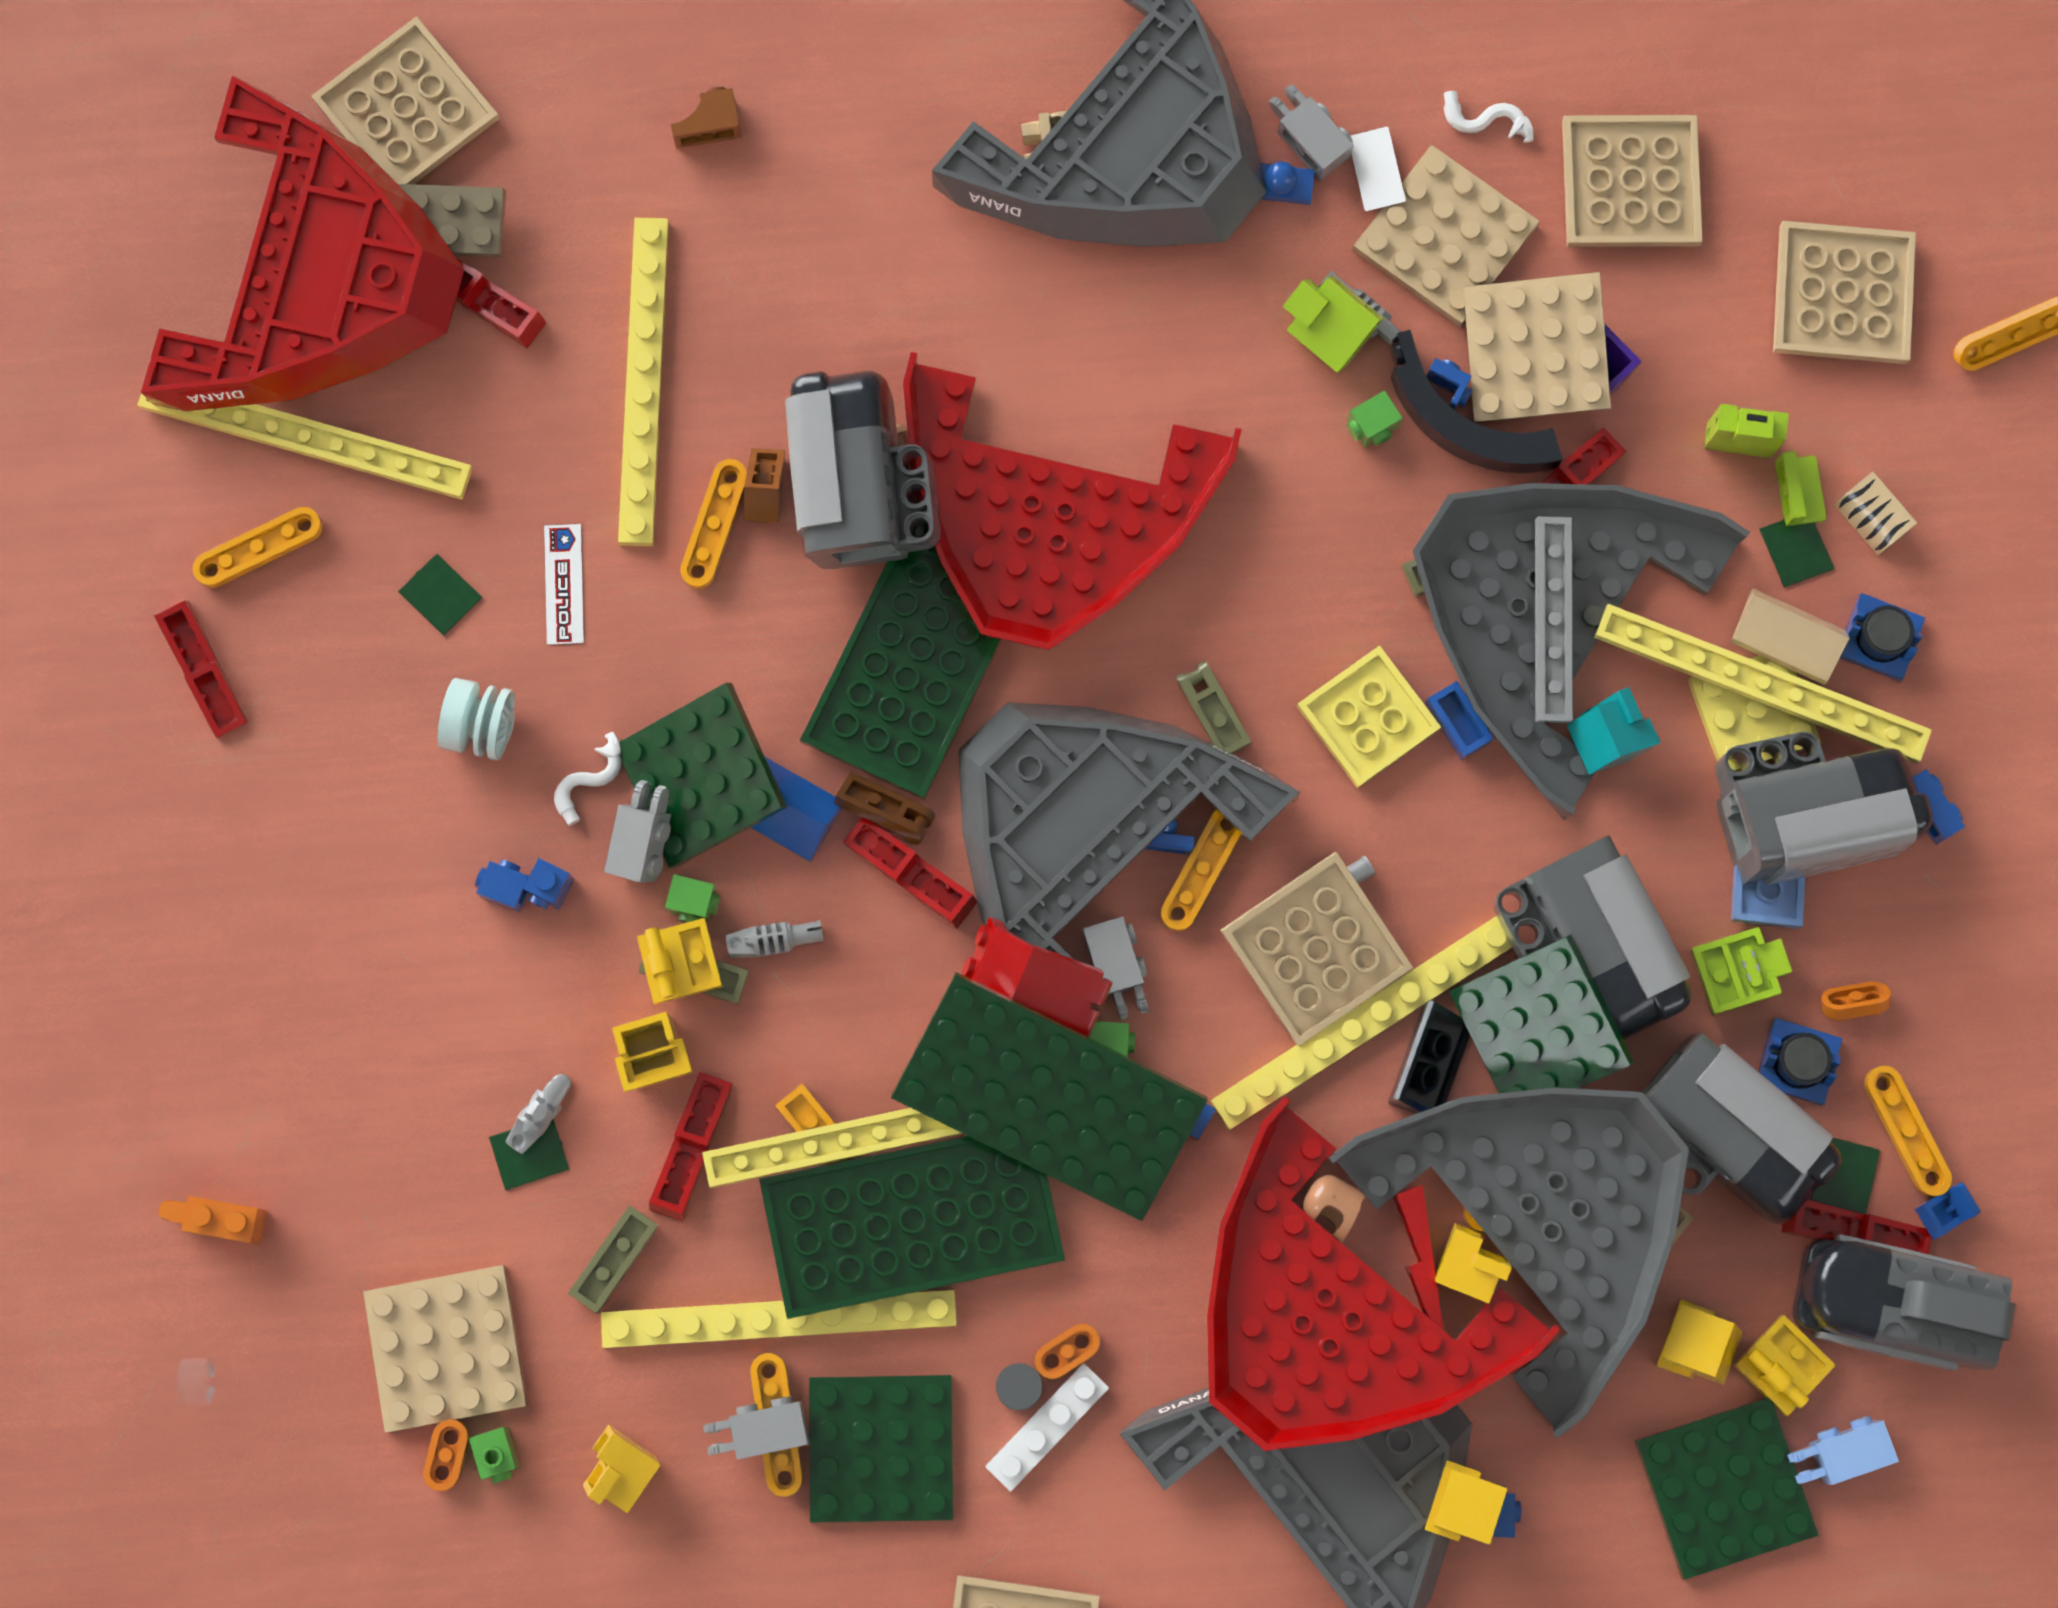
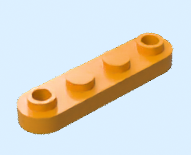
[1953,296,2058,371]
[680,459,747,589]
[193,507,323,588]
[1160,810,1241,932]
[1864,1066,1952,1197]
[750,1353,803,1497]

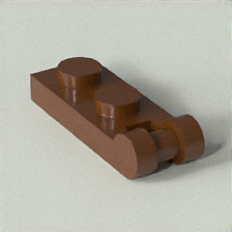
[834,772,935,845]

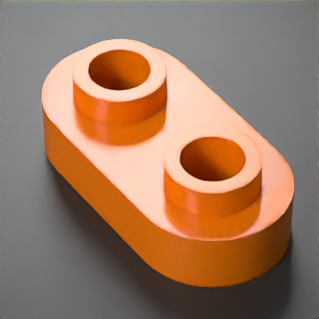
[1821,981,1891,1021]
[1034,1324,1100,1379]
[423,1419,470,1491]

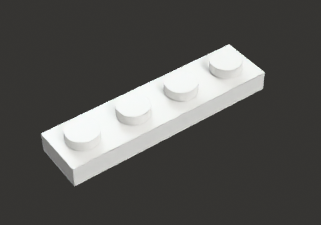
[985,1363,1109,1492]

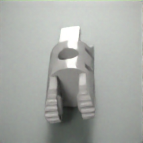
[505,1073,572,1154]

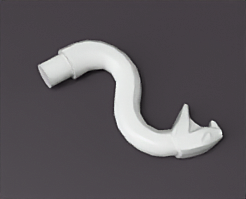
[1443,91,1534,143]
[554,732,622,826]

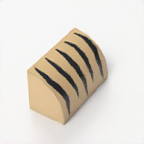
[1834,472,1917,556]

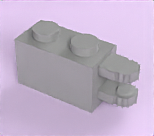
[1268,84,1354,181]
[604,780,671,882]
[1082,916,1149,1020]
[703,1396,810,1460]

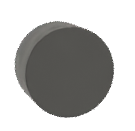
[996,1363,1042,1410]

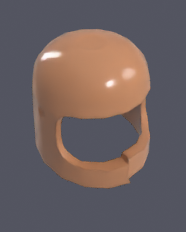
[1303,1175,1366,1243]

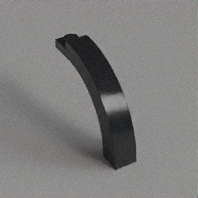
[1390,330,1563,473]

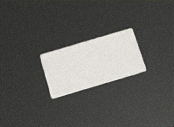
[1351,127,1406,211]

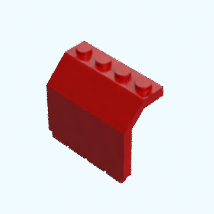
[962,917,1113,1037]

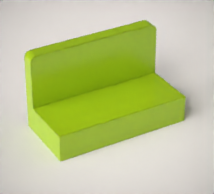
[1775,451,1826,526]

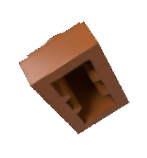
[671,87,742,149]
[744,448,785,523]

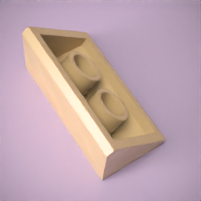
[1731,588,1850,685]

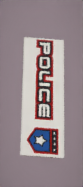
[544,524,584,645]

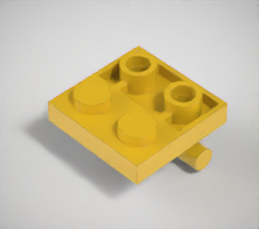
[637,918,723,1005]
[1733,1314,1836,1416]

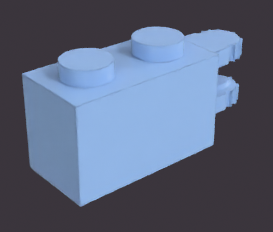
[1787,1416,1899,1485]

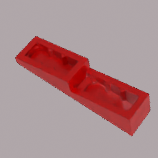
[456,259,547,349]
[1540,427,1627,485]
[154,600,248,738]
[843,817,977,929]
[649,1072,732,1222]
[1393,1185,1443,1330]
[1781,1200,1932,1255]

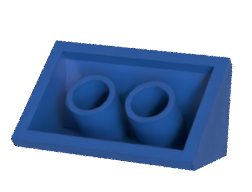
[751,757,843,862]

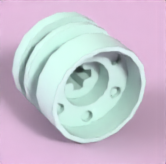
[437,678,515,761]

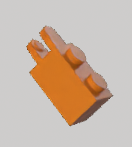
[157,1195,267,1245]

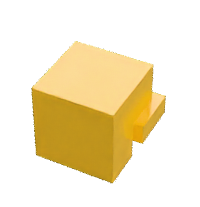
[612,1012,693,1093]
[1435,1223,1512,1303]
[1657,1299,1743,1385]
[583,1425,661,1513]
[1425,1460,1508,1545]

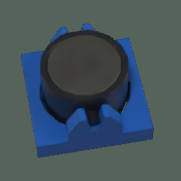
[1840,593,1926,682]
[1758,1018,1843,1106]

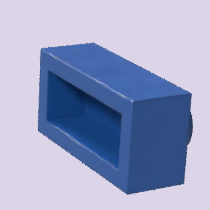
[1425,681,1494,760]
[1914,769,1965,845]

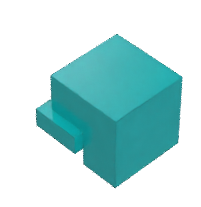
[1567,687,1661,775]

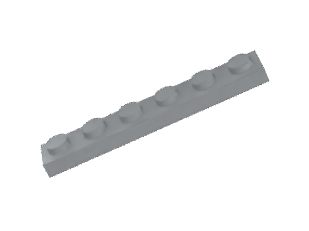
[1535,516,1573,723]

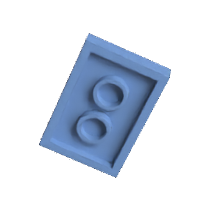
[1731,865,1805,929]

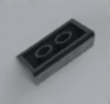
[1388,1000,1470,1114]

